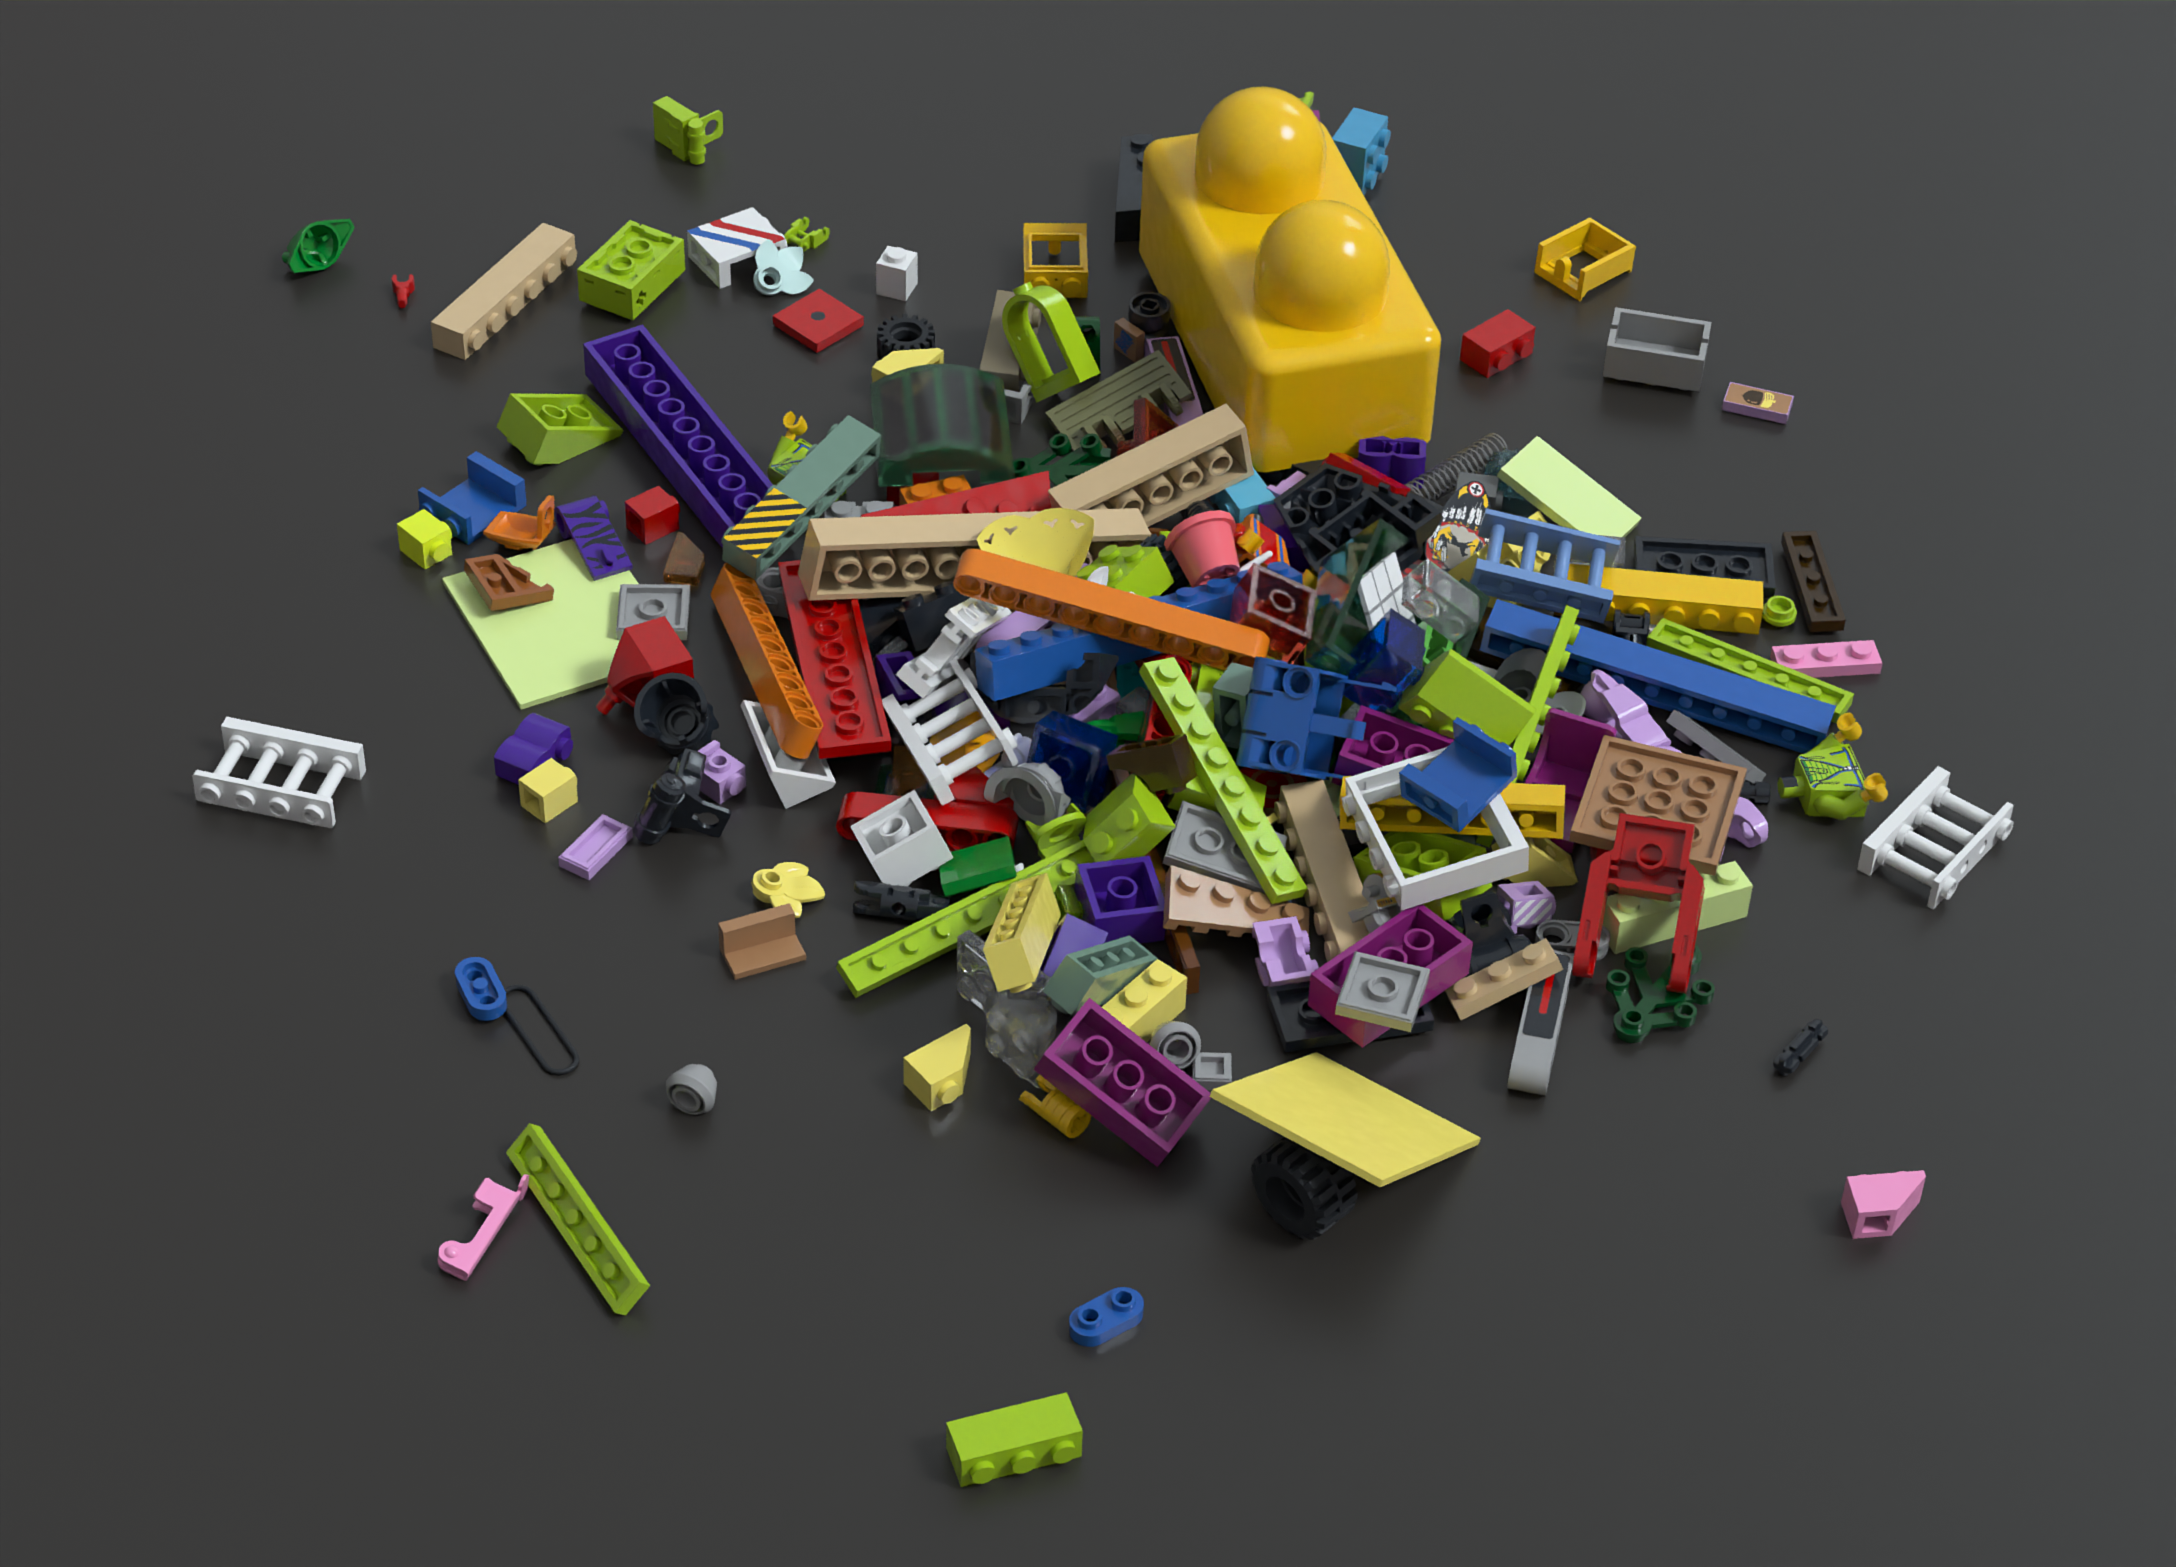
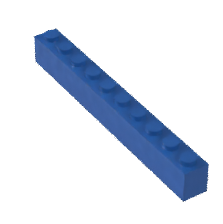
[975,562,1303,701]
[1480,599,1836,754]

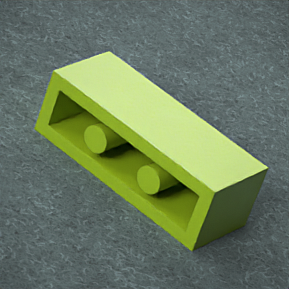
[946,1392,1083,1487]

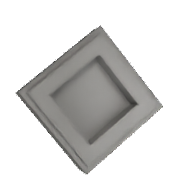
[1192,1052,1232,1090]

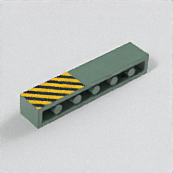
[721,415,881,581]

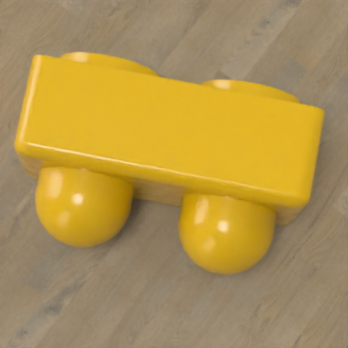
[1139,86,1441,472]

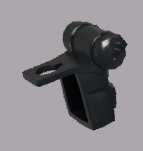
[633,749,731,844]
[1445,891,1531,978]

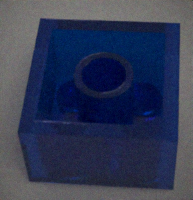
[1343,608,1426,713]
[1026,710,1118,814]

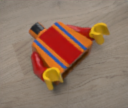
[1233,514,1323,595]

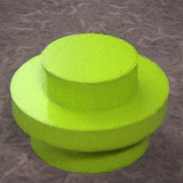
[1762,596,1797,627]

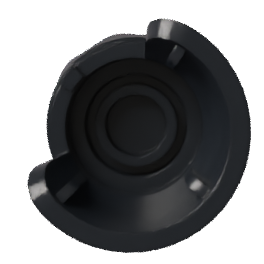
[634,673,719,756]

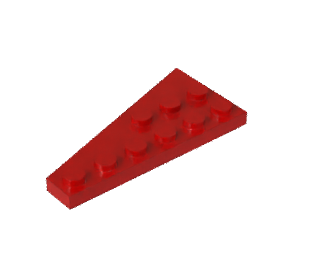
[860,471,1052,517]

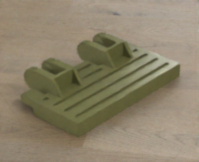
[1045,350,1193,452]

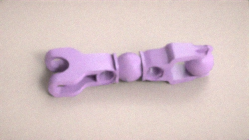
[1580,669,1768,862]

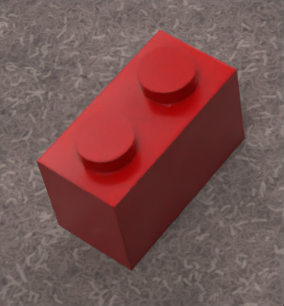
[1460,309,1536,378]

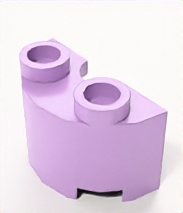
[1252,916,1319,987]

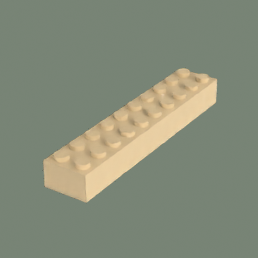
[798,508,1151,601]

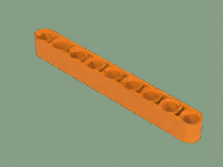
[953,548,1270,671]
[710,563,823,759]

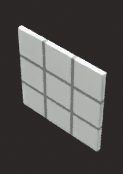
[1355,552,1416,679]

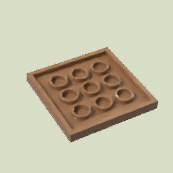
[1569,735,1747,876]

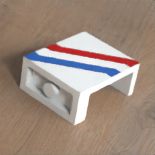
[687,207,788,289]

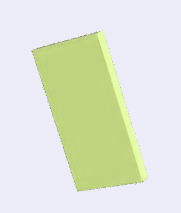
[1497,436,1641,540]

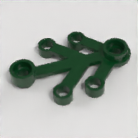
[1005,433,1113,486]
[1606,944,1715,1043]

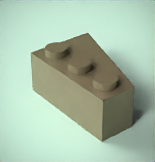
[979,290,1042,392]

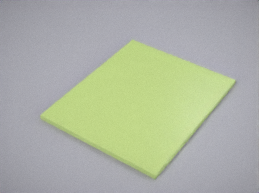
[442,539,638,710]

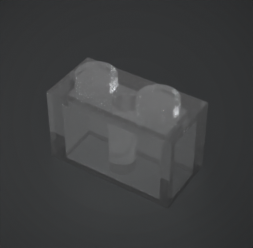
[1401,559,1480,643]

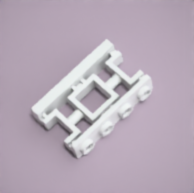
[896,598,1012,698]

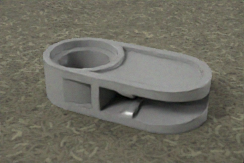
[1535,920,1610,960]

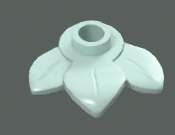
[753,239,814,296]

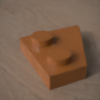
[464,554,554,611]

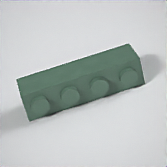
[1043,935,1158,1015]

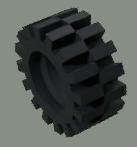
[877,314,935,360]

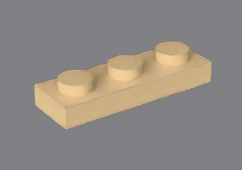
[1445,938,1563,1020]

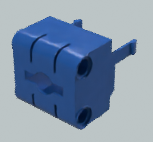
[1236,656,1397,780]

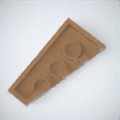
[1163,865,1309,937]

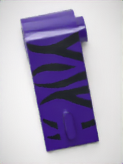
[554,495,633,581]

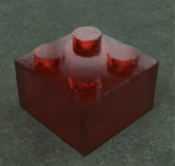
[1230,563,1317,664]

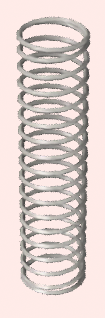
[1405,433,1508,502]

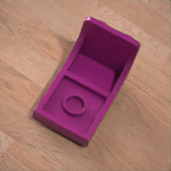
[1524,708,1617,853]

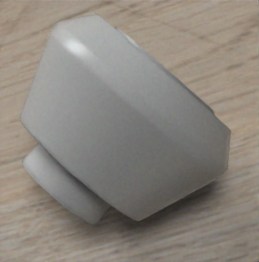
[1150,1021,1201,1070]
[666,1064,717,1115]

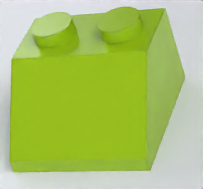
[1083,773,1176,862]

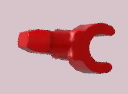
[391,274,415,308]

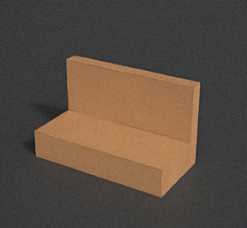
[718,903,806,980]

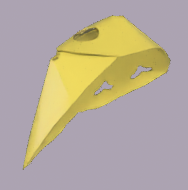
[977,508,1094,577]

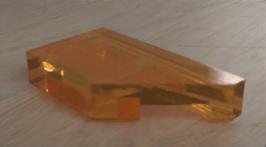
[663,532,705,586]
[892,746,927,796]

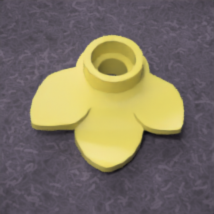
[751,862,825,918]

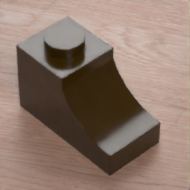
[1106,733,1198,794]

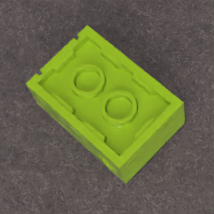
[577,220,685,320]

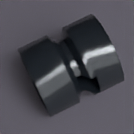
[1128,292,1171,342]

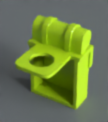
[653,96,723,165]

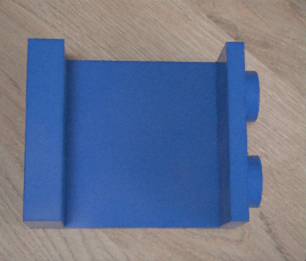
[418,451,527,545]
[1399,717,1517,832]

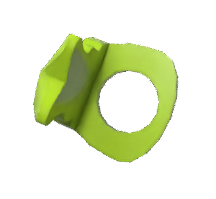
[1025,803,1087,896]

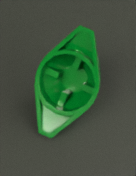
[282,219,355,273]

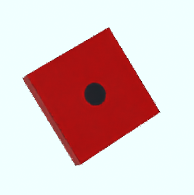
[773,288,864,353]

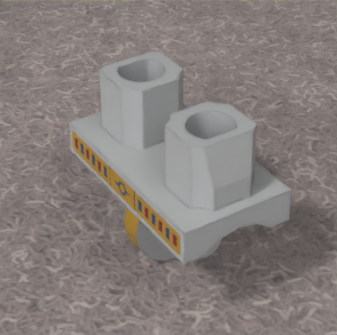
[1348,873,1404,934]

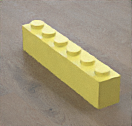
[983,873,1061,993]

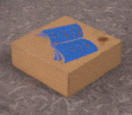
[1114,318,1145,362]

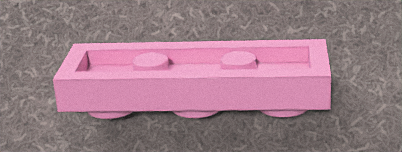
[1770,640,1882,678]

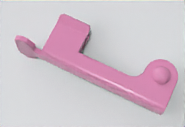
[438,1174,529,1281]

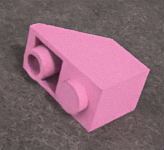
[1841,1170,1926,1239]

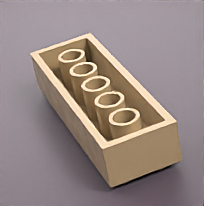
[1048,404,1254,527]

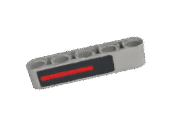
[1507,950,1574,1096]

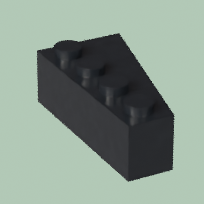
[1115,134,1154,242]

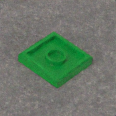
[939,836,1017,897]

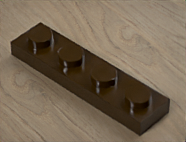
[1781,531,1846,632]

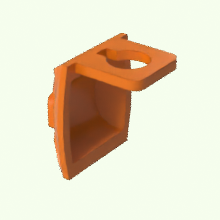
[483,495,556,550]

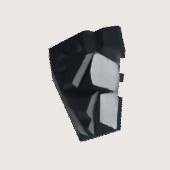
[1274,463,1442,595]

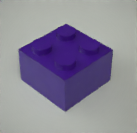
[1074,856,1166,943]

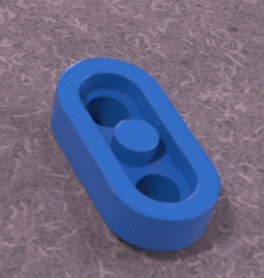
[455,957,507,1021]
[1069,1287,1144,1347]

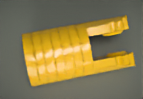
[1019,1075,1092,1138]

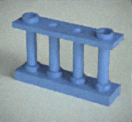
[1468,508,1621,623]

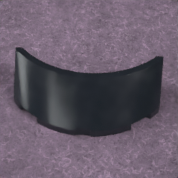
[970,652,1119,725]

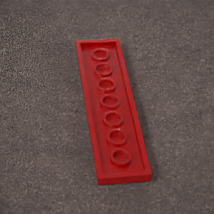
[778,560,891,759]

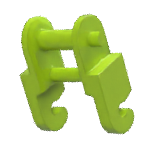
[784,217,830,252]

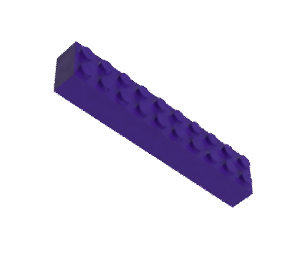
[583,324,773,549]

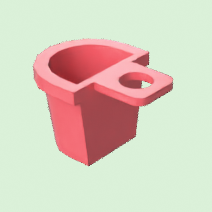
[1164,510,1240,588]

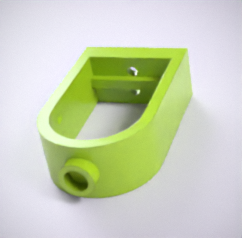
[1002,282,1100,403]

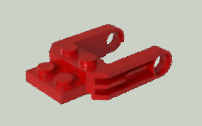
[1572,813,1705,994]

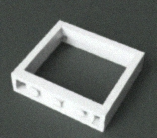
[1341,747,1529,910]

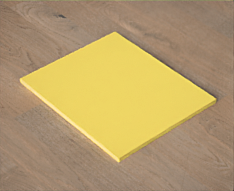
[1209,1052,1481,1187]

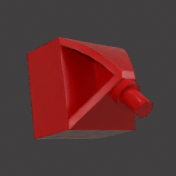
[596,616,694,715]

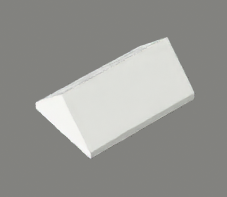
[740,700,836,809]

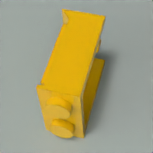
[1534,218,1636,301]
[1023,223,1088,298]

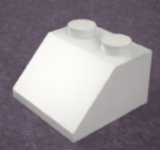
[850,790,954,886]

